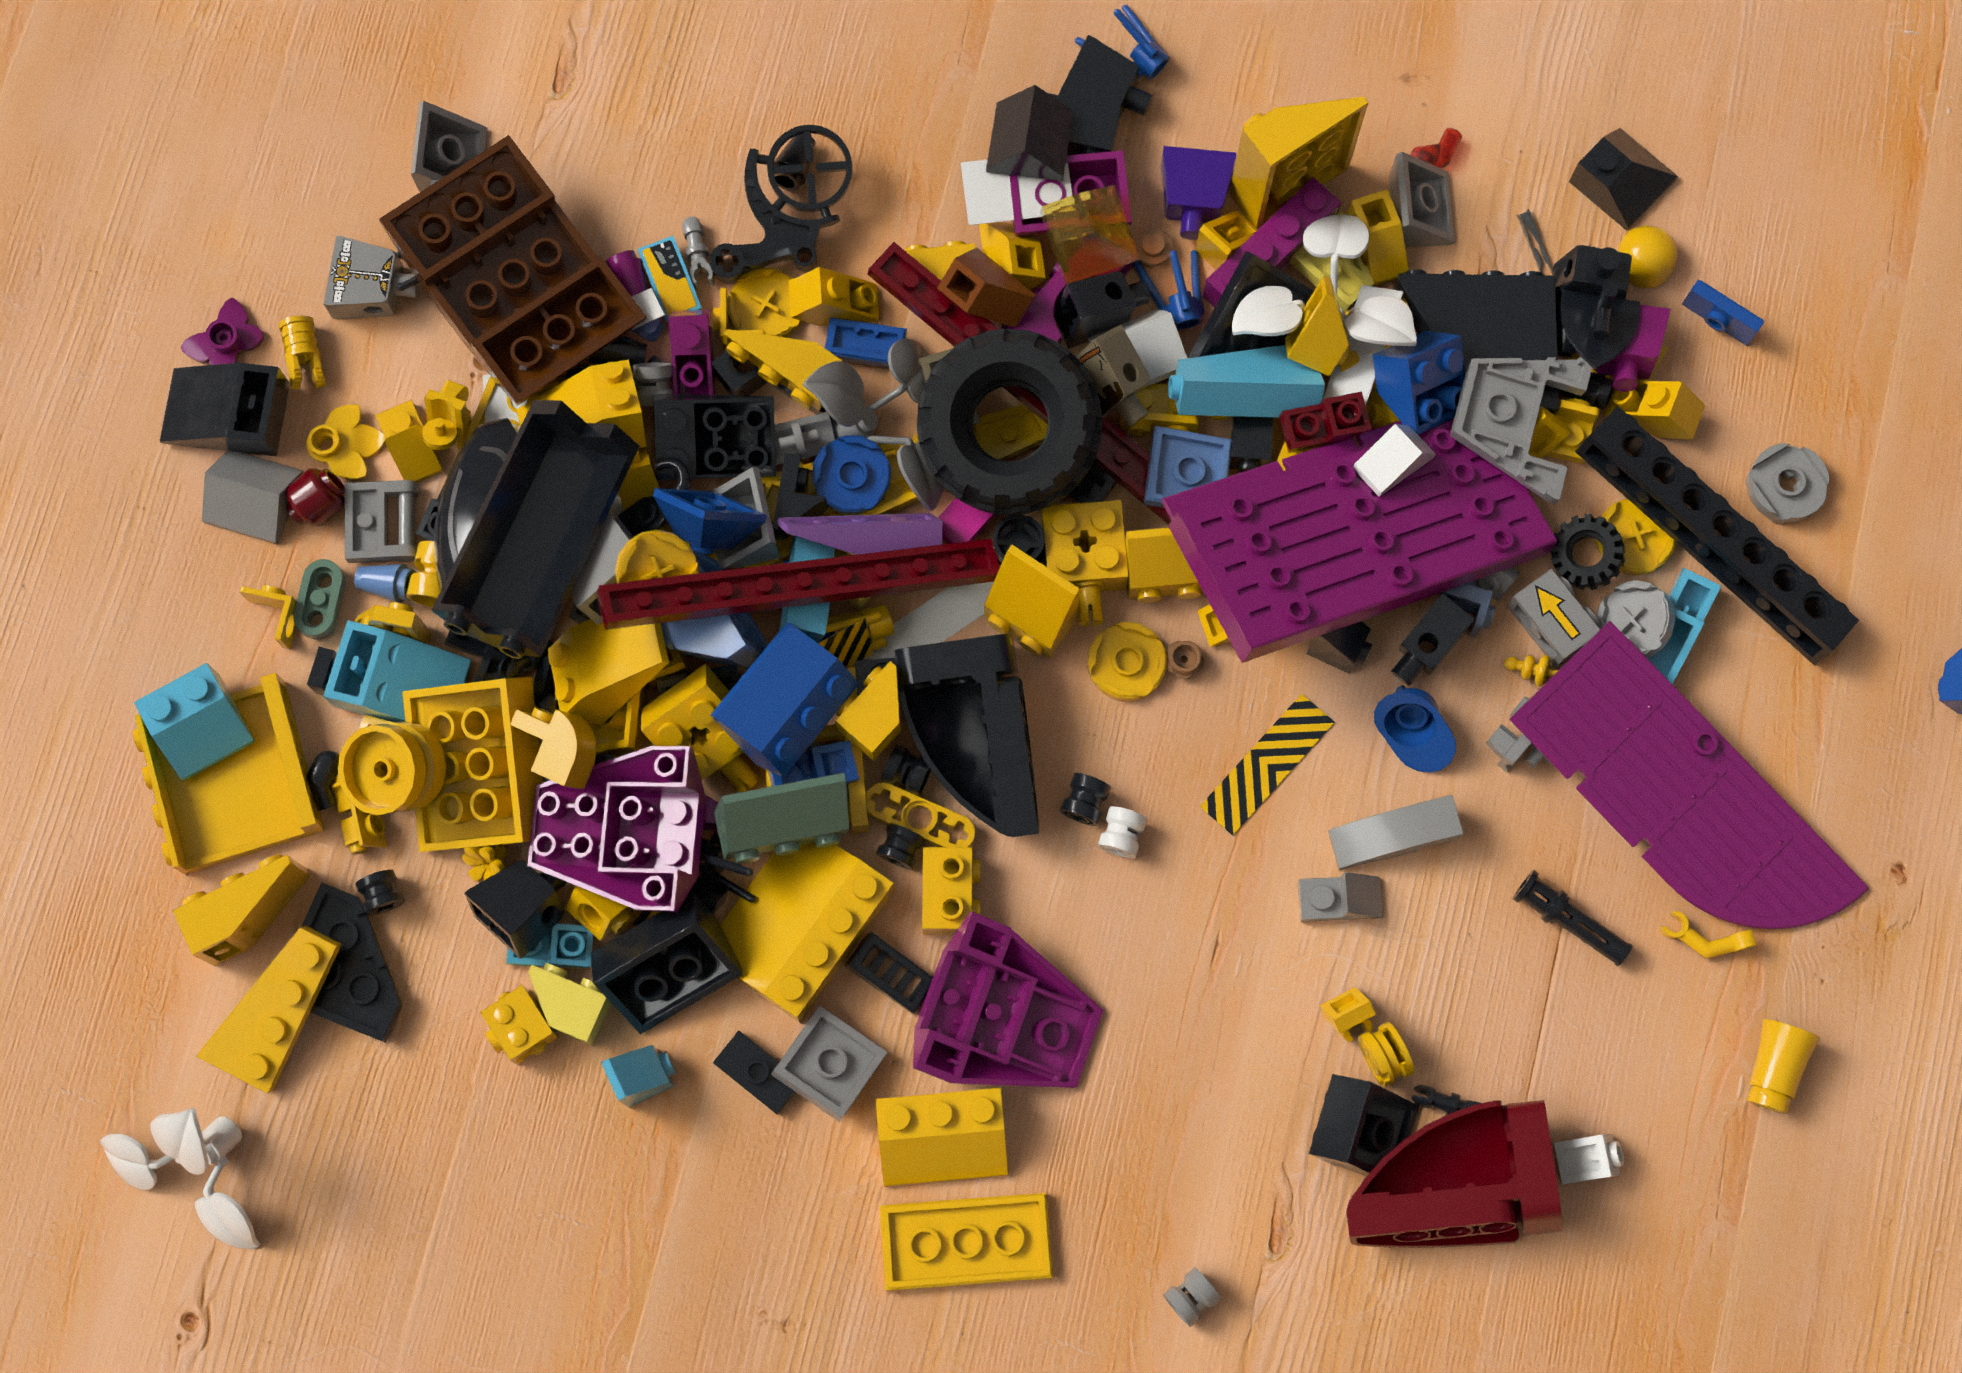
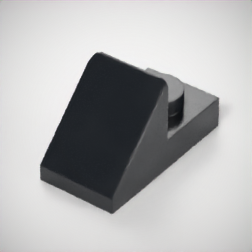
[773,453,828,541]

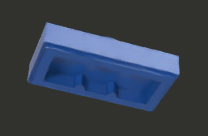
[1682,280,1764,346]
[825,318,907,368]

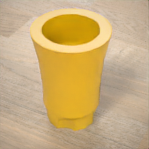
[1747,1019,1820,1114]

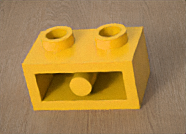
[922,847,980,935]

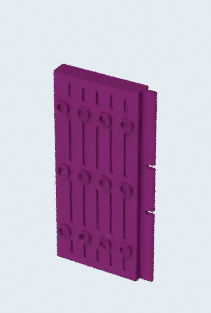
[1162,418,1557,663]

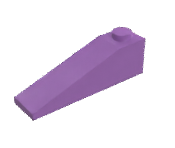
[777,513,943,555]

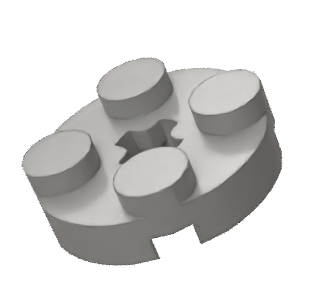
[1745,443,1829,524]

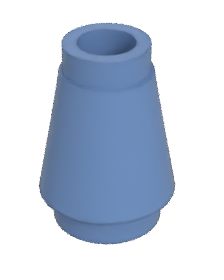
[354,564,416,603]

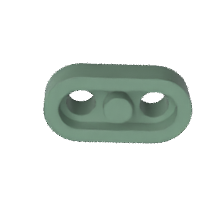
[293,559,346,639]

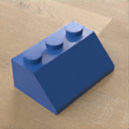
[710,622,859,777]

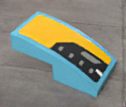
[637,236,702,322]

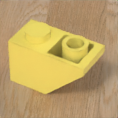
[528,962,611,1046]

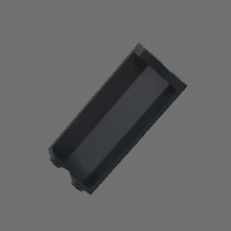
[431,400,640,659]

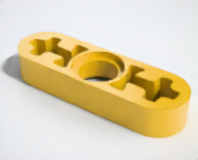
[866,783,975,847]

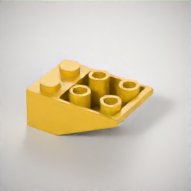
[172,854,310,966]

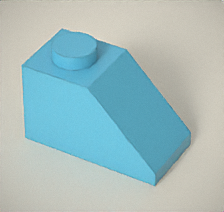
[601,1045,676,1108]

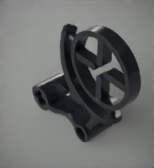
[710,125,852,284]

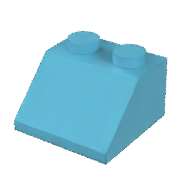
[134,663,255,781]

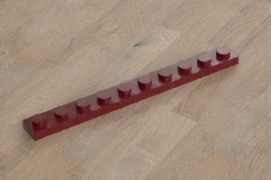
[867,242,1171,524]
[597,539,1000,630]

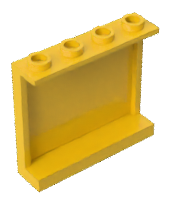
[133,672,325,875]

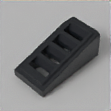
[844,932,933,1014]

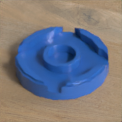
[812,435,891,515]

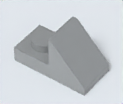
[1298,872,1383,922]

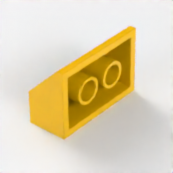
[1125,527,1203,603]
[875,1088,1008,1187]

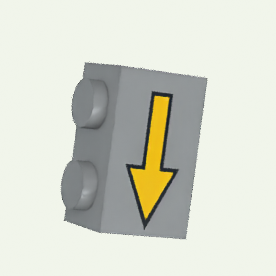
[1507,569,1600,668]

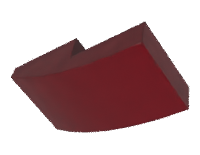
[1279,391,1372,453]

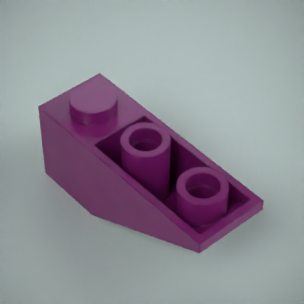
[668,309,715,395]

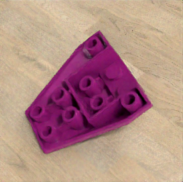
[527,746,706,912]

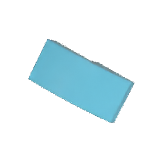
[506,923,593,968]

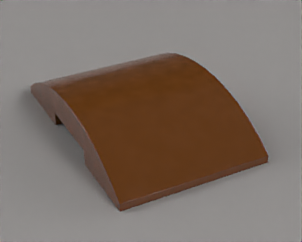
[379,135,647,406]

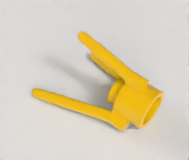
[826,605,895,668]

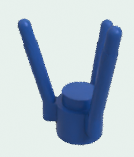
[1075,5,1170,80]
[1134,250,1205,330]

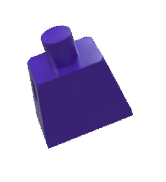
[1161,146,1236,240]

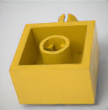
[1041,500,1128,627]
[641,664,759,793]

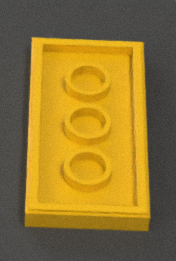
[880,1193,1053,1291]

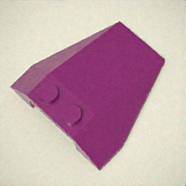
[913,912,1103,1088]

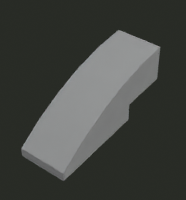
[1328,795,1463,870]

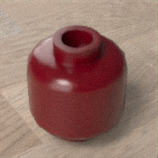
[286,468,345,526]

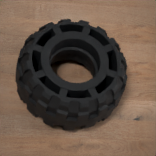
[917,328,1102,515]

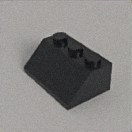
[591,892,743,1034]

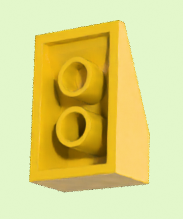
[516,359,647,448]
[984,545,1080,659]
[548,619,669,725]

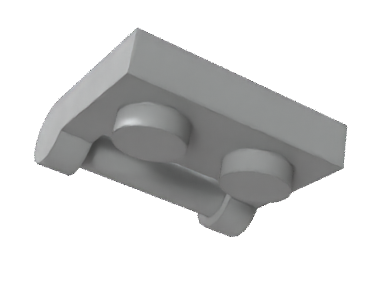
[345,480,418,563]

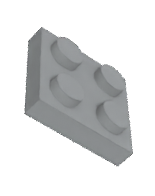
[772,1006,888,1122]

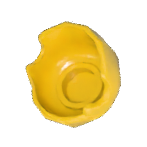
[1618,225,1677,288]

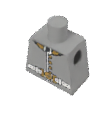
[324,236,421,319]

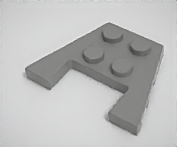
[1450,357,1592,504]

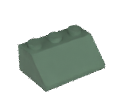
[714,773,849,864]

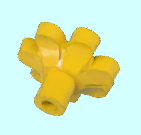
[462,844,508,882]

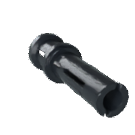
[1513,870,1633,966]

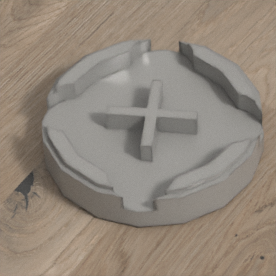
[1596,580,1675,658]

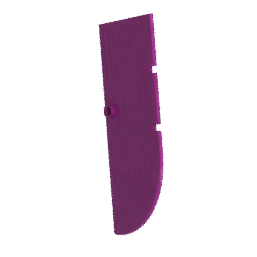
[1509,621,1869,929]

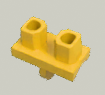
[422,380,471,450]

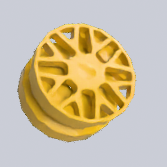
[1358,1022,1415,1088]

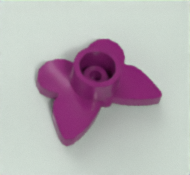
[181,298,264,365]

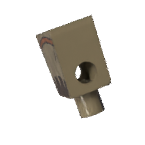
[1076,324,1150,427]

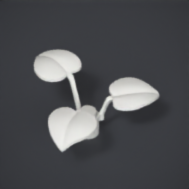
[1232,214,1417,346]
[100,1108,262,1249]

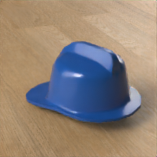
[1374,685,1456,773]

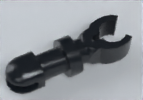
[499,641,554,678]
[1411,1085,1480,1116]

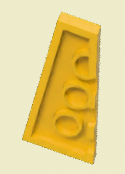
[196,926,342,1093]

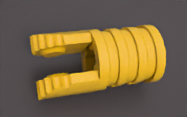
[279,316,326,390]

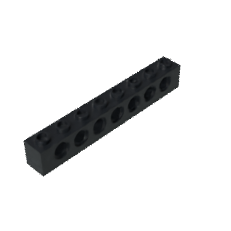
[1576,406,1859,665]

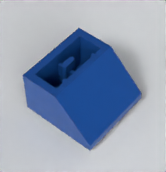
[1372,331,1465,435]

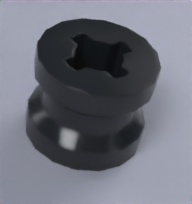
[876,823,925,870]
[355,869,405,916]

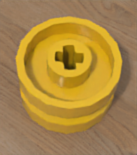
[338,722,447,815]

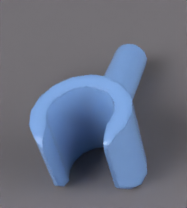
[631,318,665,342]

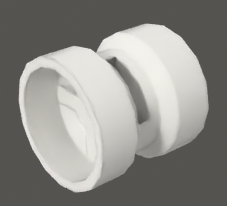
[1098,806,1148,859]

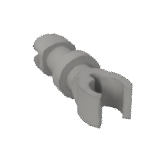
[682,216,715,290]

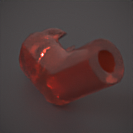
[1410,128,1463,168]

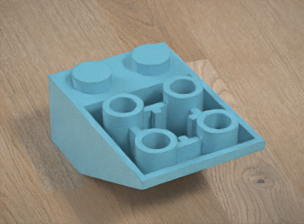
[323,620,472,723]

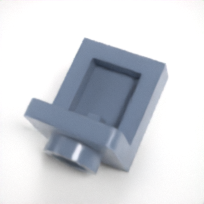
[1437,581,1496,638]

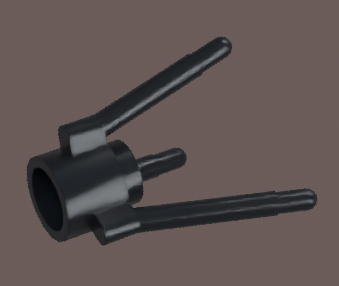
[699,835,756,903]

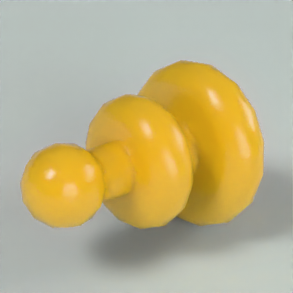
[1504,654,1558,688]

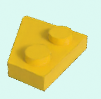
[355,602,431,644]

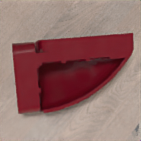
[1346,1100,1562,1248]

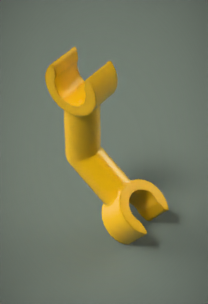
[1660,911,1757,958]

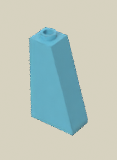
[1168,345,1325,418]

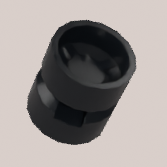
[993,514,1045,566]

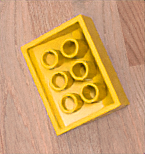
[1229,96,1369,228]
[402,677,543,852]
[720,843,895,1023]

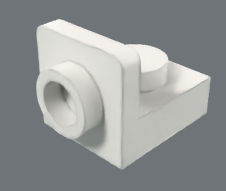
[1554,1134,1624,1185]

